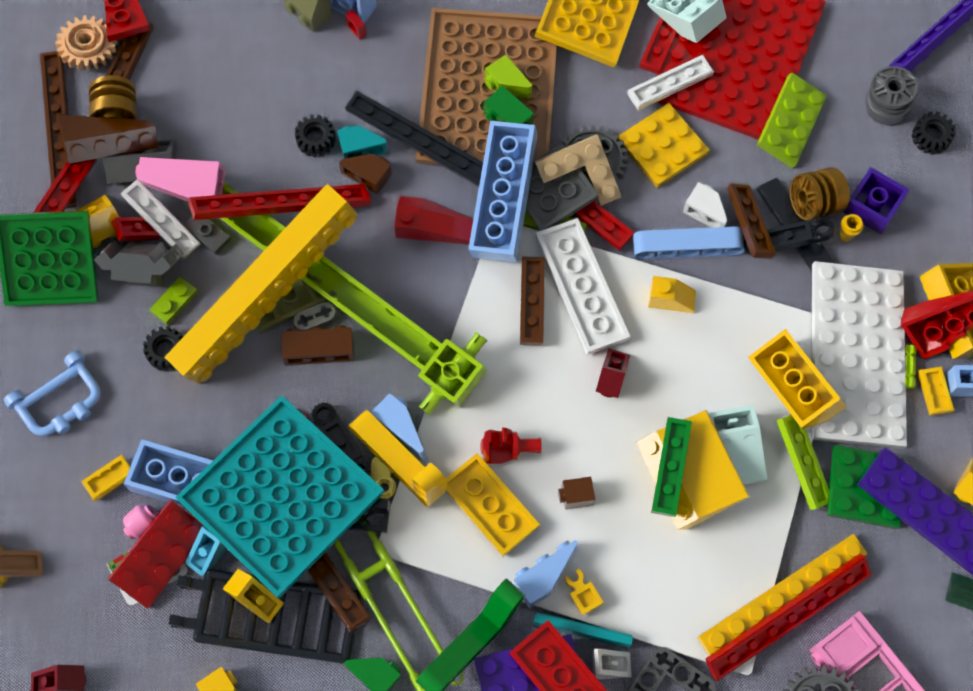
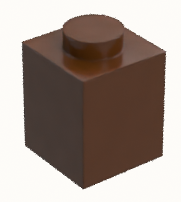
[558,476,595,510]

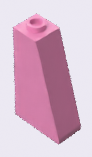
[135,157,226,202]

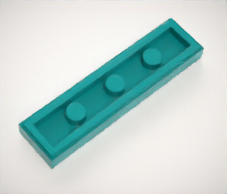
[533,612,633,649]

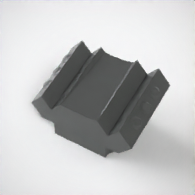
[94,239,184,287]

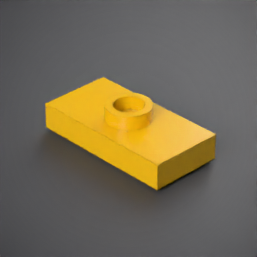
[917,366,954,416]
[81,454,131,502]

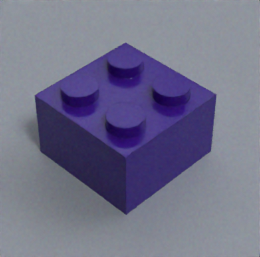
[843,167,910,234]

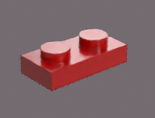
[111,217,161,241]

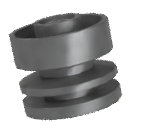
[865,66,918,125]

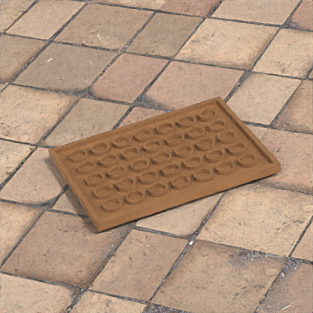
[416,8,557,165]

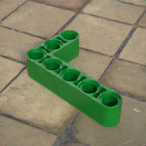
[416,578,526,691]

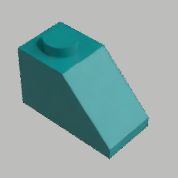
[337,125,388,159]

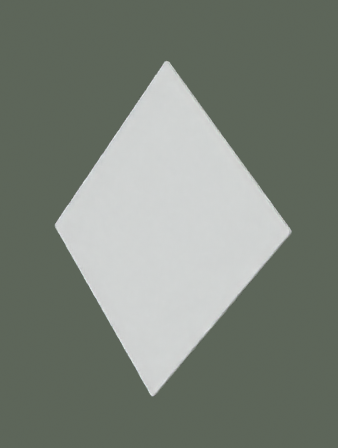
[376,226,813,676]

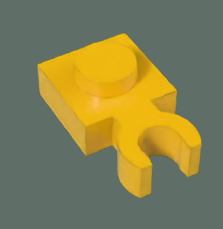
[564,569,604,616]

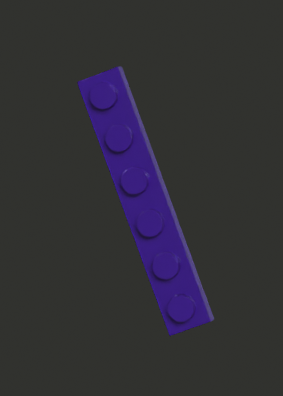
[889,0,973,72]

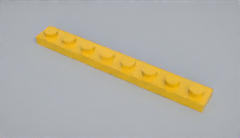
[697,533,867,656]

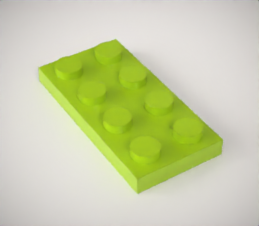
[757,72,827,168]

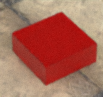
[345,10,367,40]

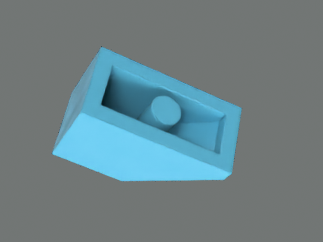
[185,526,228,577]

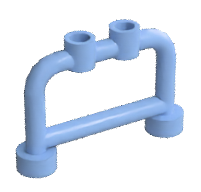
[4,350,100,436]

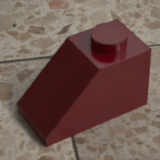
[595,348,631,398]
[31,664,86,691]

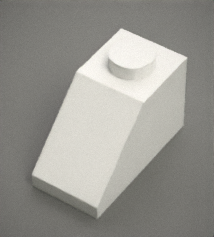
[683,182,727,228]

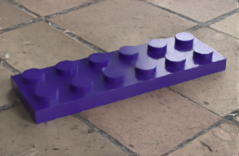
[857,447,973,575]

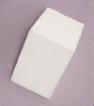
[591,649,632,679]

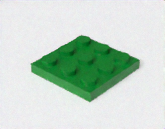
[827,445,904,529]

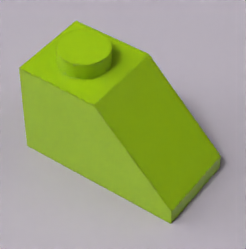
[484,55,533,99]

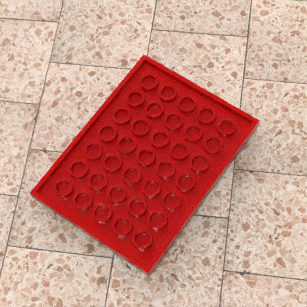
[657,0,826,140]

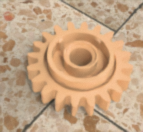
[55,15,117,71]

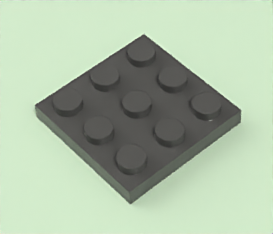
[526,144,599,231]

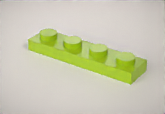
[776,414,829,510]

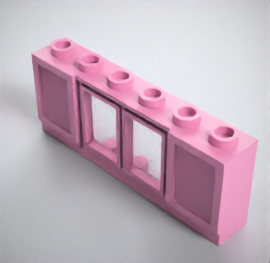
[809,611,925,691]

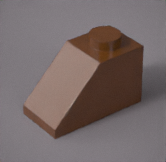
[339,154,392,194]

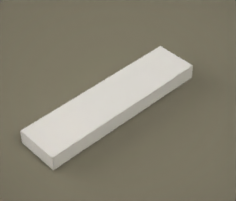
[627,55,714,111]
[121,180,201,260]

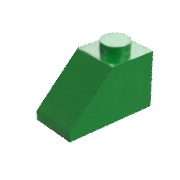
[343,658,402,691]

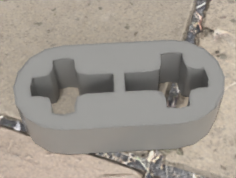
[293,302,336,331]

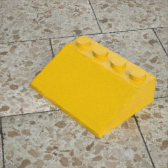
[920,263,973,359]
[636,410,750,530]

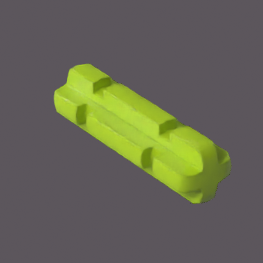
[905,344,916,389]

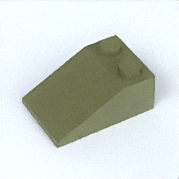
[284,0,332,32]

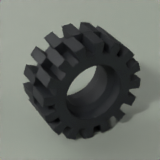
[912,111,956,155]
[295,114,336,157]
[143,326,183,372]

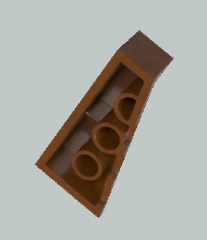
[56,113,159,164]

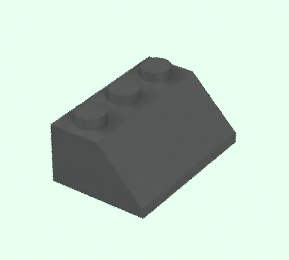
[103,139,177,186]

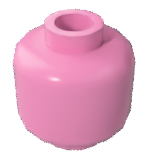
[123,504,158,540]

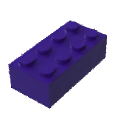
[474,634,577,691]

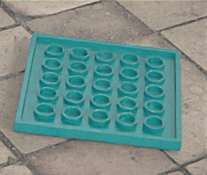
[175,395,385,599]

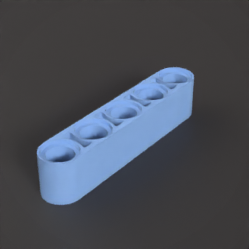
[633,227,745,259]

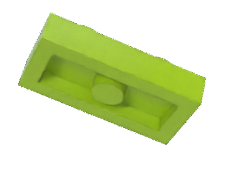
[149,276,198,326]

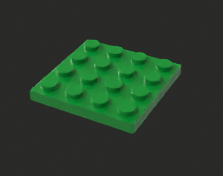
[0,210,99,306]

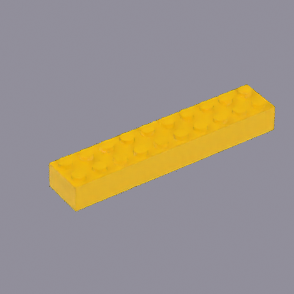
[164,184,358,384]

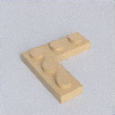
[534,134,622,206]

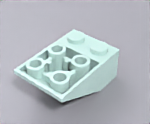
[647,0,727,43]
[709,405,767,485]

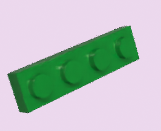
[651,417,692,518]

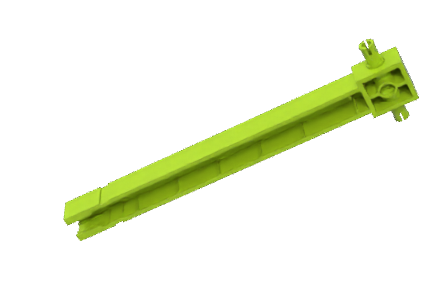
[220,182,488,416]

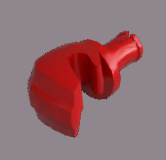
[480,427,542,464]

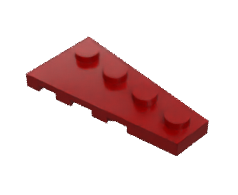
[104,0,150,42]

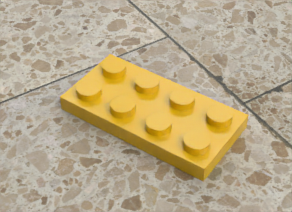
[445,453,540,557]

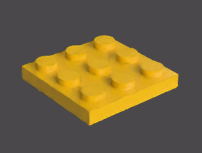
[617,103,710,188]

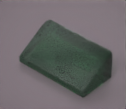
[945,572,973,610]

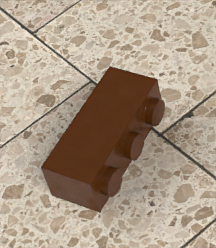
[281,325,354,366]

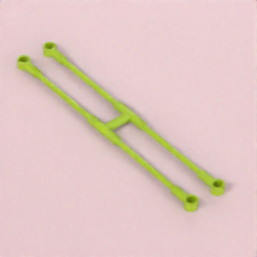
[334,517,464,691]

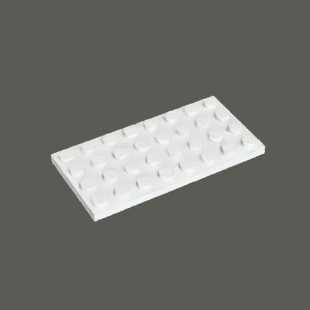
[812,261,907,449]

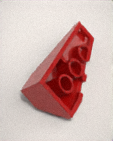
[394,196,473,245]
[900,291,973,359]

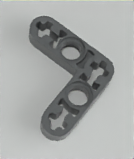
[628,647,716,691]

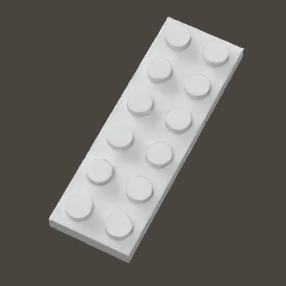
[535,218,631,355]

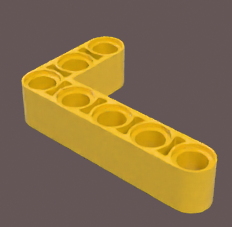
[348,410,446,508]

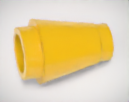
[839,214,863,242]

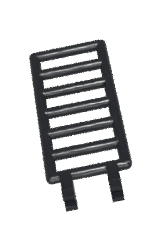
[168,569,361,664]

